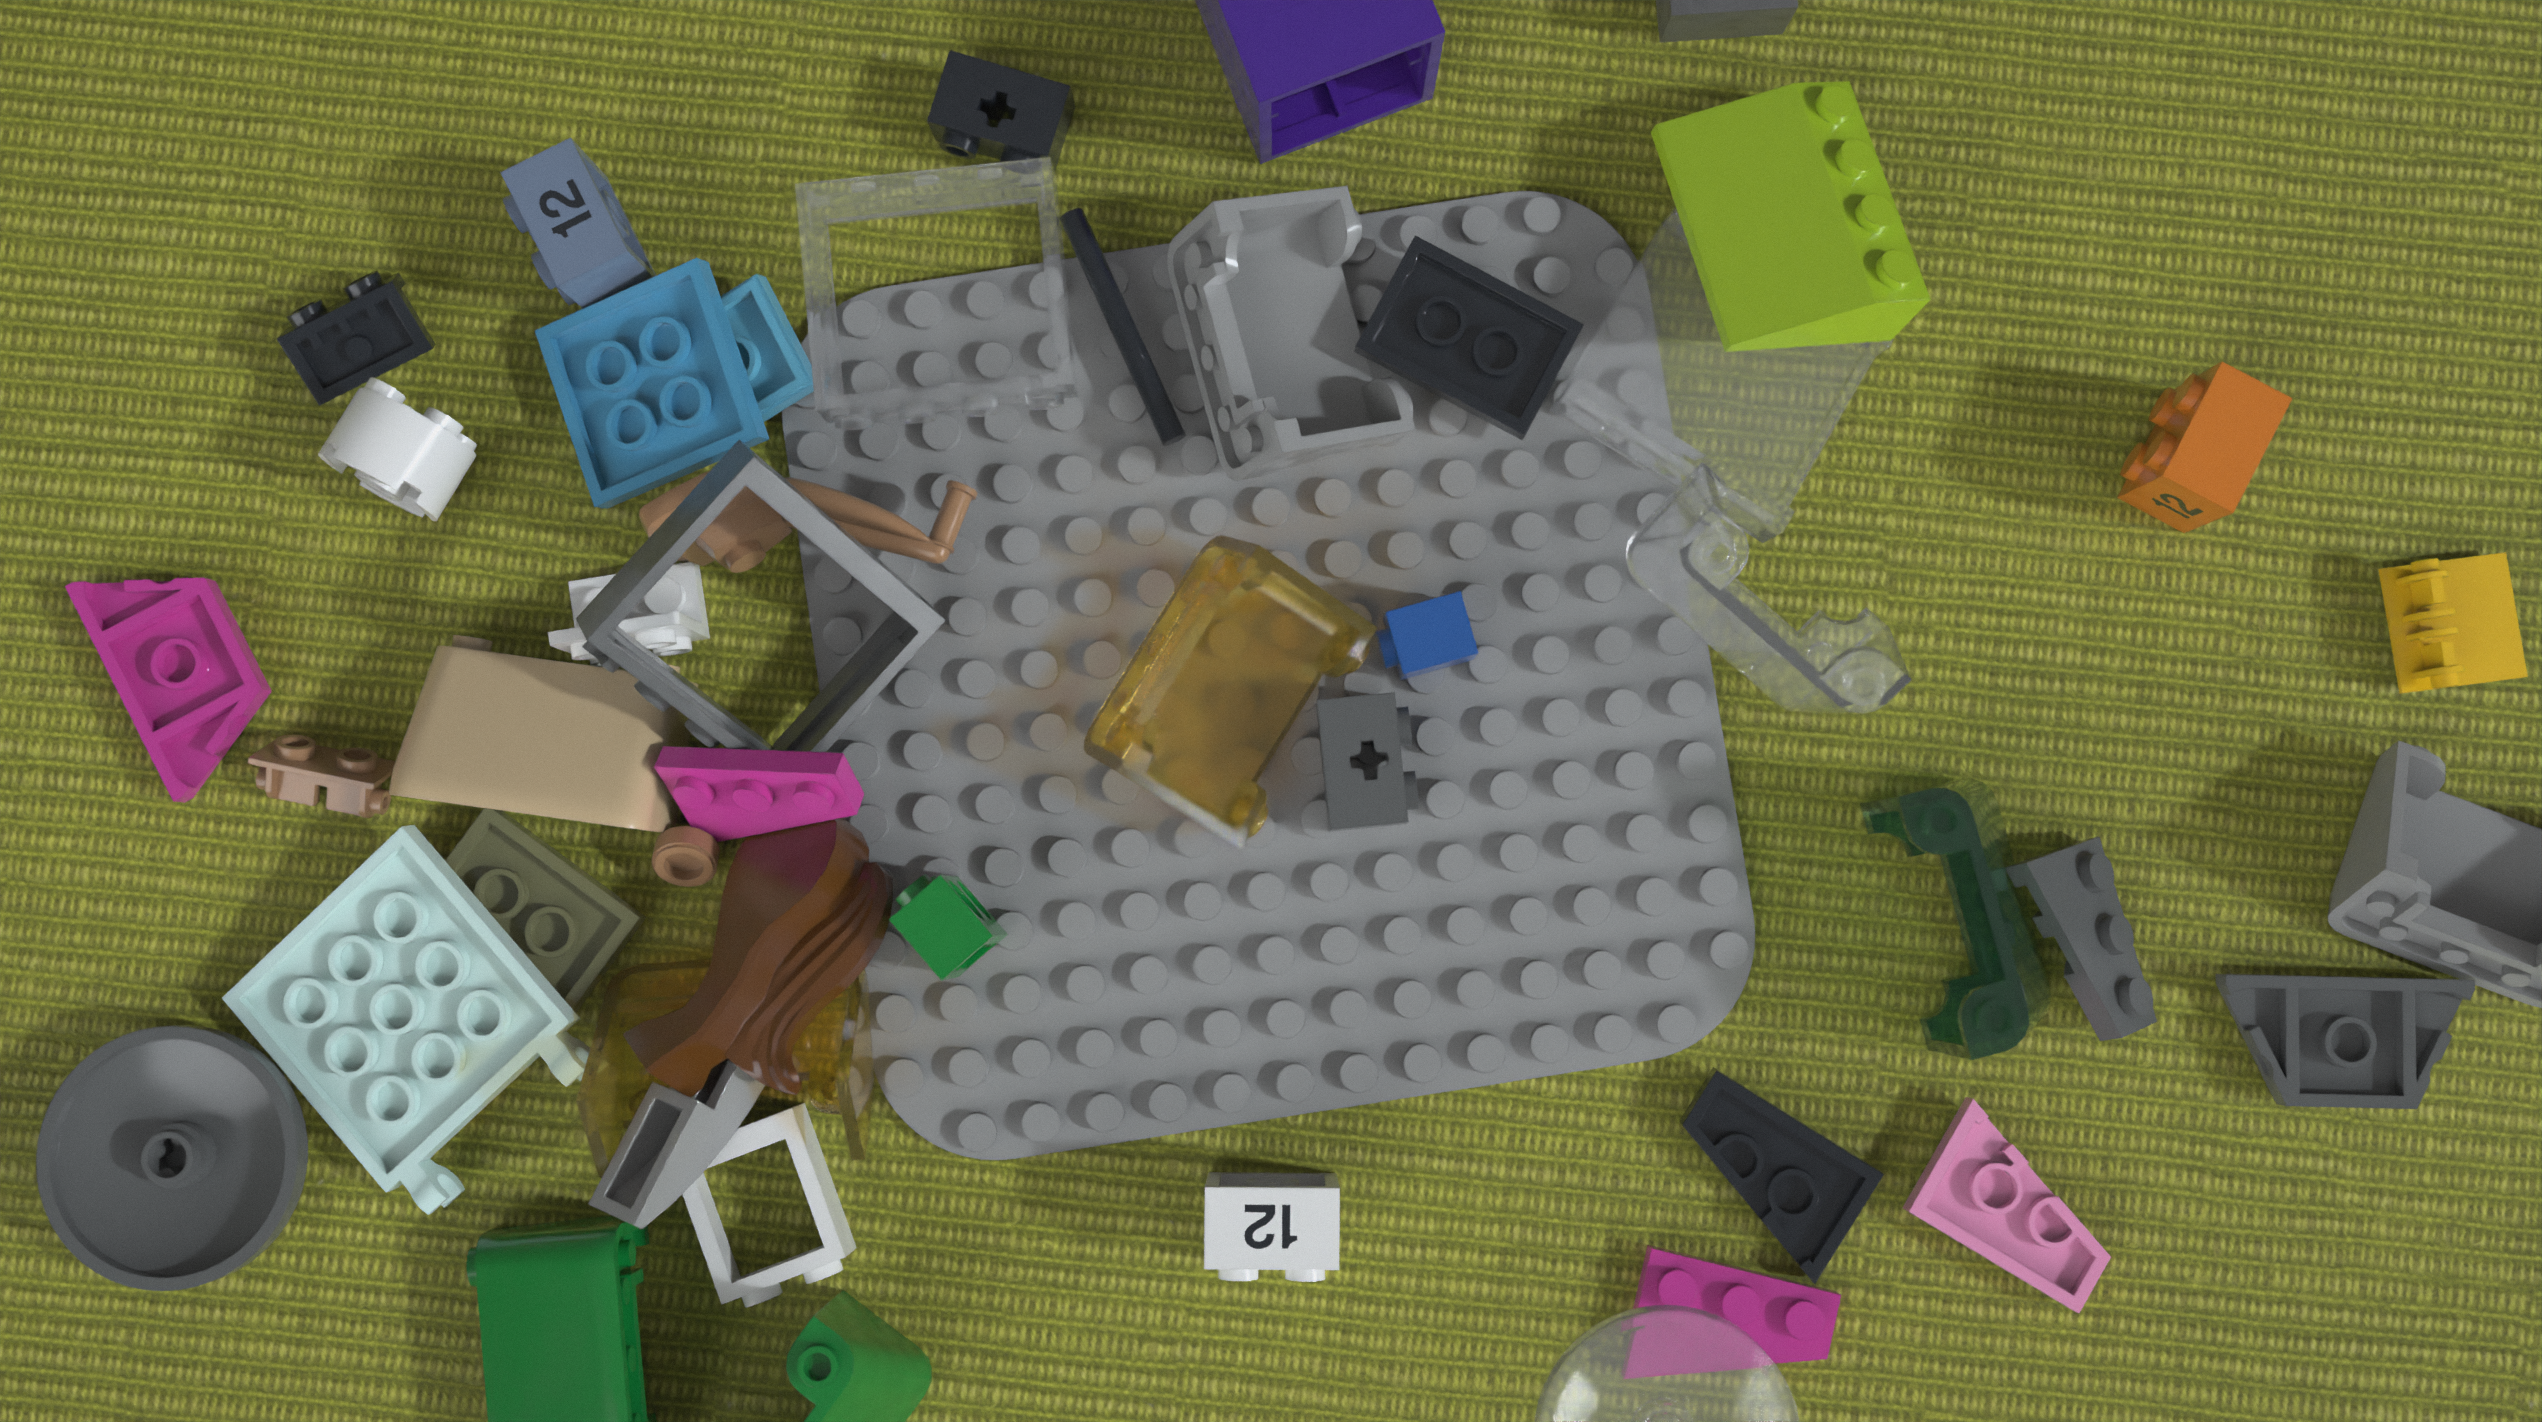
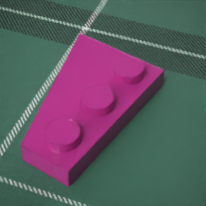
[654,746,864,842]
[1619,1245,1841,1377]

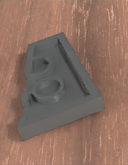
[2005,836,2157,1041]

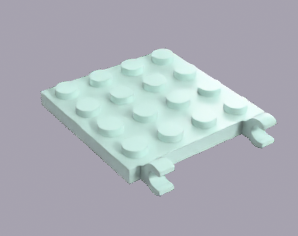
[222,825,601,1215]

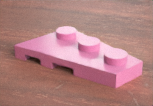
[1903,1097,2111,1313]

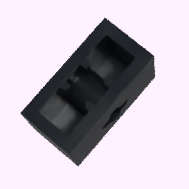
[927,50,1076,177]

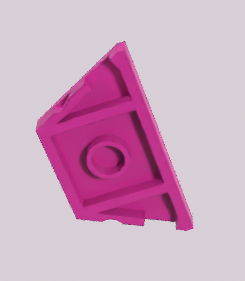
[65,578,272,803]

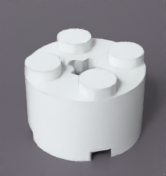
[318,377,477,521]

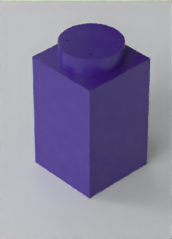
[1195,0,1445,164]

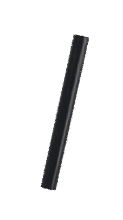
[1060,208,1186,446]

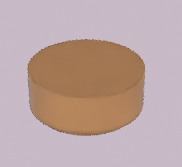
[651,826,720,887]

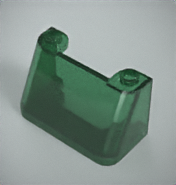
[1860,778,2051,1060]

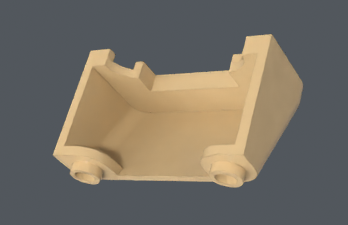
[389,635,698,833]

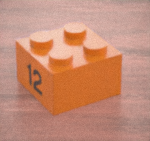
[2117,361,2293,533]

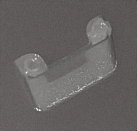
[1626,462,1912,714]

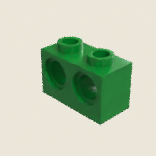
[889,874,1008,981]

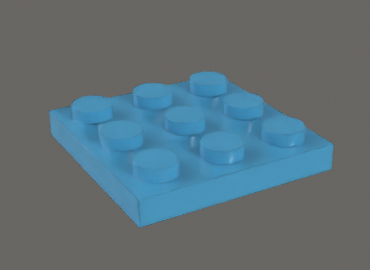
[535,258,769,509]

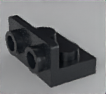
[277,270,436,406]

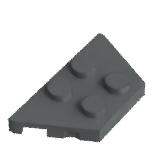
[2216,974,2475,1109]

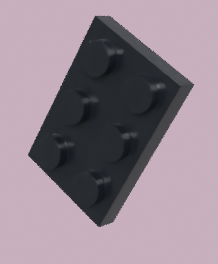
[1354,235,1584,440]

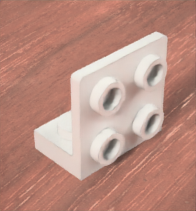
[548,562,710,667]

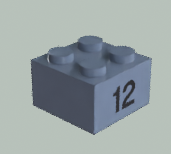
[500,138,656,309]

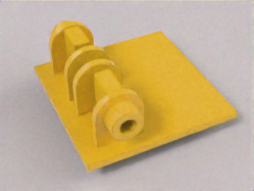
[2378,552,2528,694]

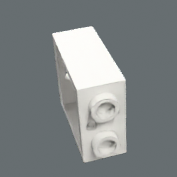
[683,1103,857,1308]

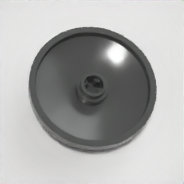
[36,1025,308,1291]

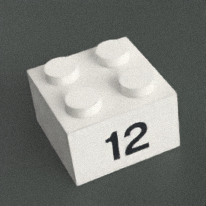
[1204,1172,1340,1282]

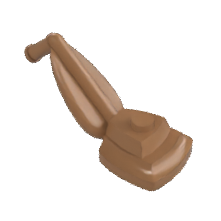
[639,470,978,573]

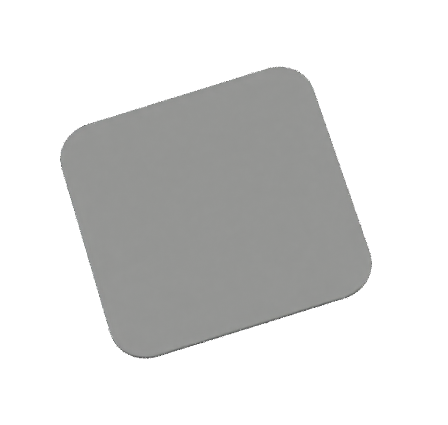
[782,191,1755,1160]

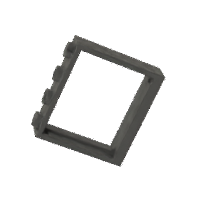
[576,439,945,752]

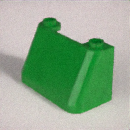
[466,1215,657,1422]
[786,1290,932,1422]

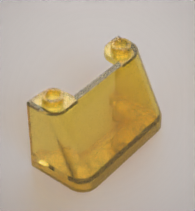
[1084,535,1377,849]

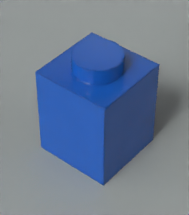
[1375,591,1479,680]

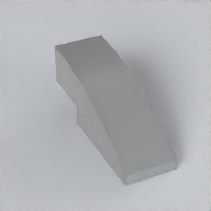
[588,1058,765,1229]

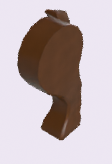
[623,818,893,1098]

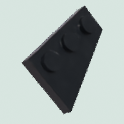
[1680,1067,1884,1284]

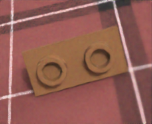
[248,735,396,818]

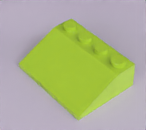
[1651,81,1931,352]

